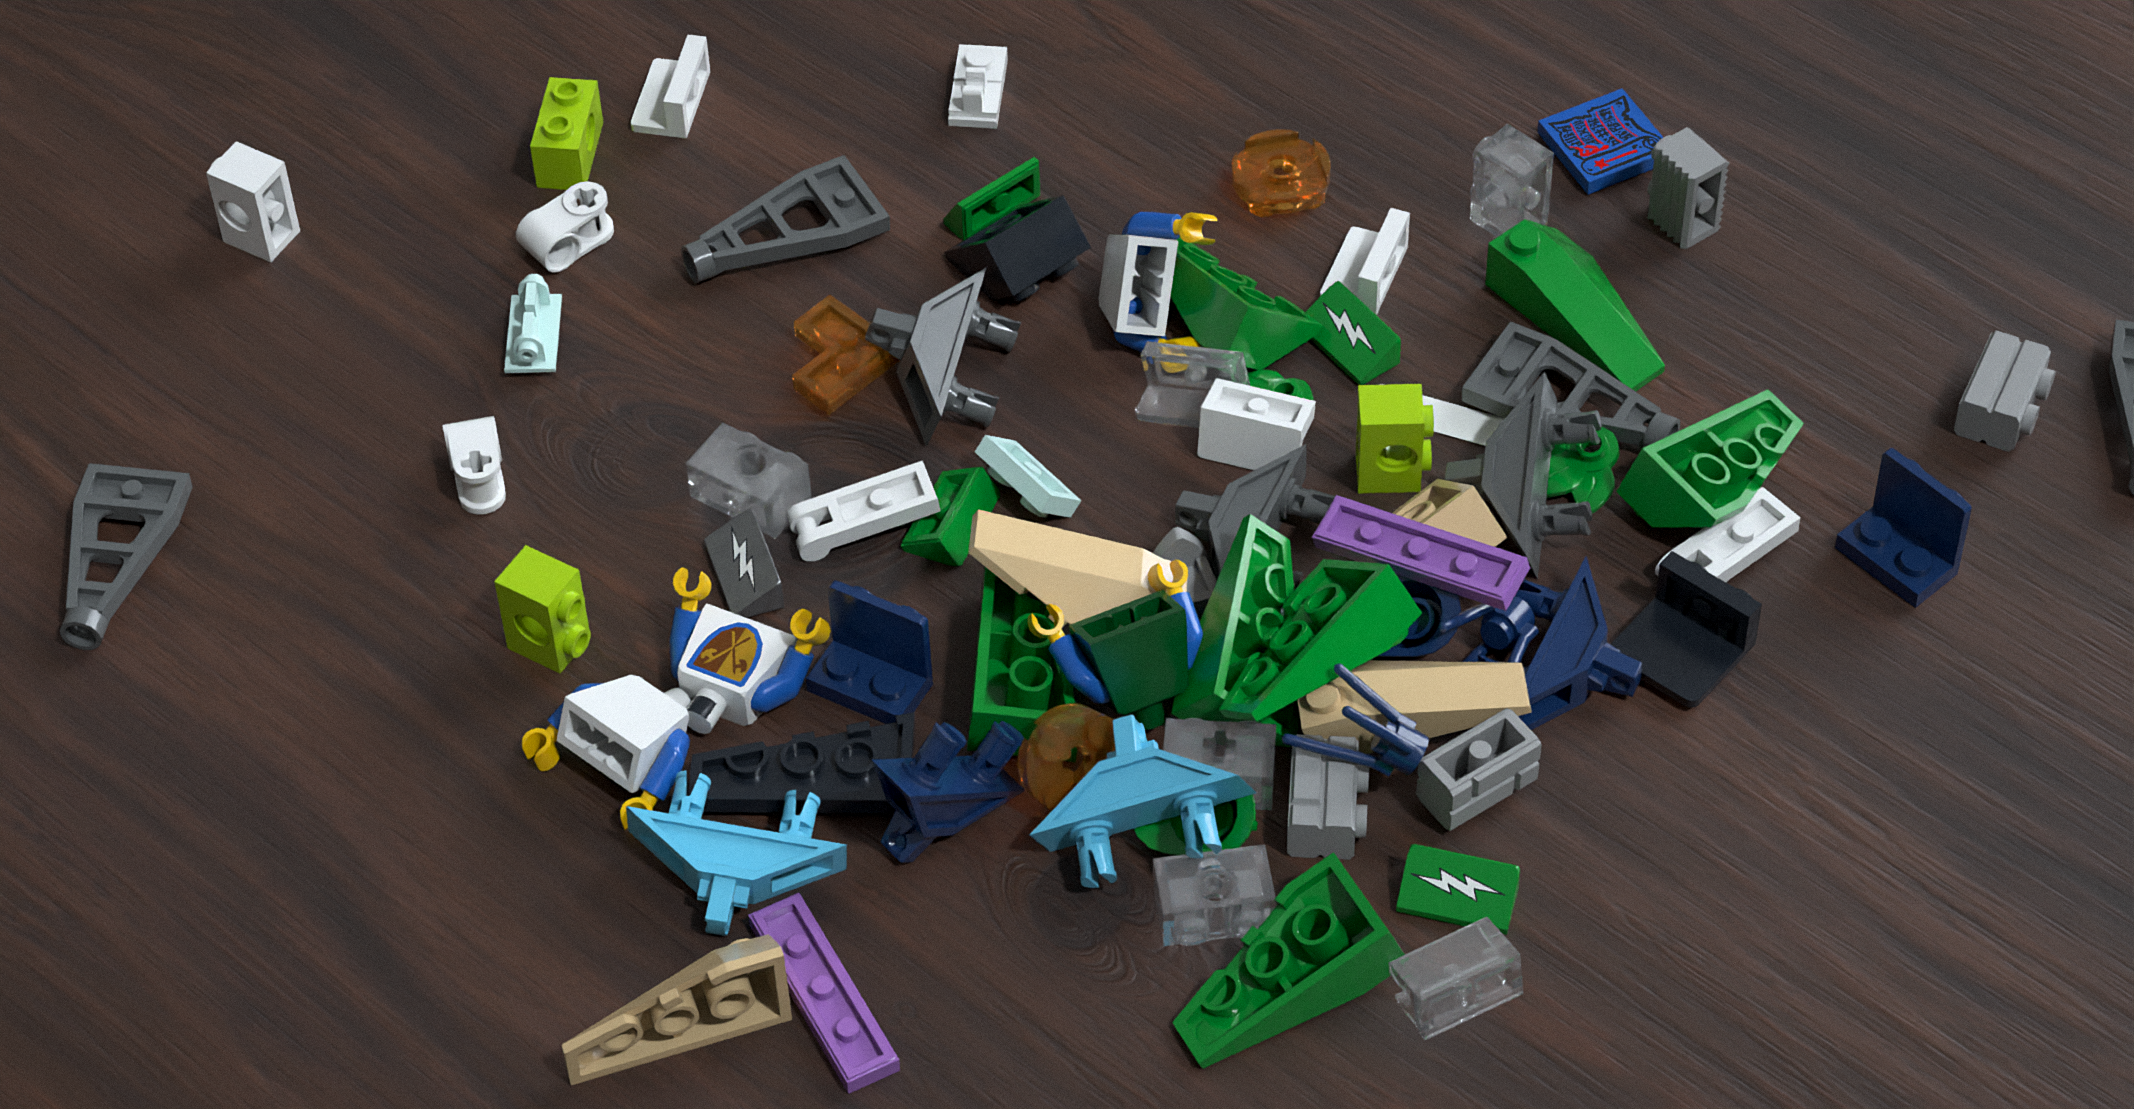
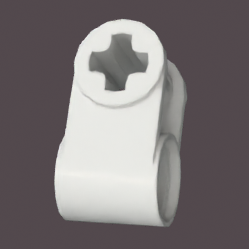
[516,182,614,272]
[443,416,506,514]

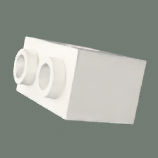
[206,141,300,262]

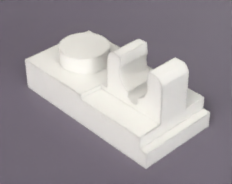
[948,44,1008,129]

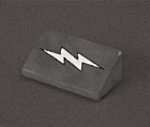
[704,508,784,618]

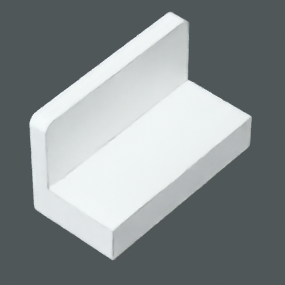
[631,35,710,138]
[1320,208,1410,315]
[1197,378,1316,470]

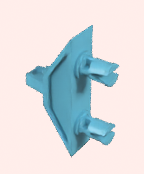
[1029,715,1257,888]
[626,770,847,936]

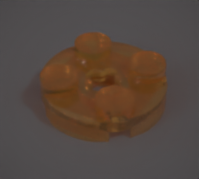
[1232,129,1331,217]
[1018,703,1115,811]

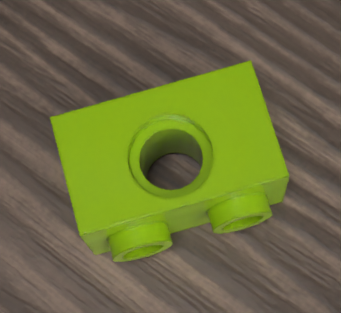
[530,77,603,190]
[1355,384,1434,494]
[494,545,591,674]

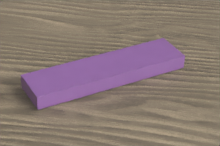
[1312,495,1530,611]
[748,893,900,1094]

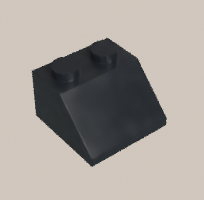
[944,195,1091,302]

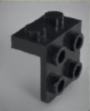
[1610,551,1762,708]

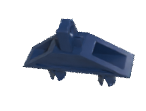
[1478,556,1642,730]
[872,721,1026,863]

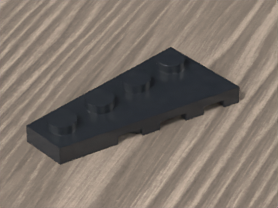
[688,712,916,813]

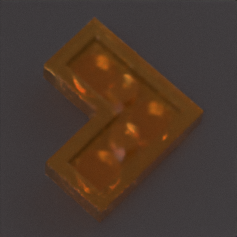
[792,295,900,415]

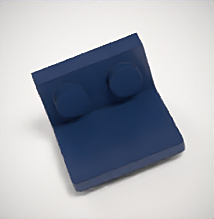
[1835,448,1972,608]
[806,580,933,724]

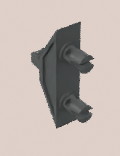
[865,268,1021,447]
[1445,372,1601,579]
[1175,444,1336,590]

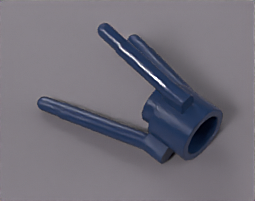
[1438,596,1539,663]
[1282,663,1429,777]

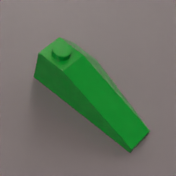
[1485,219,1665,392]
[1170,237,1323,372]
[1616,389,1804,527]
[1171,514,1300,747]
[1219,559,1422,722]
[1172,852,1410,1069]

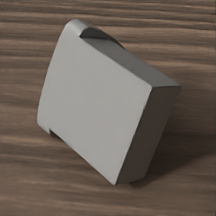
[1153,527,1217,615]

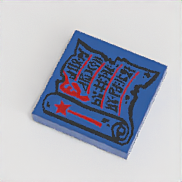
[1537,88,1663,194]

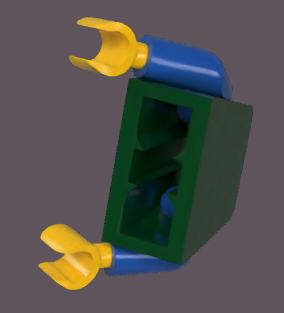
[1028,559,1203,730]

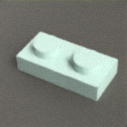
[975,435,1081,518]

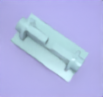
[504,274,562,373]

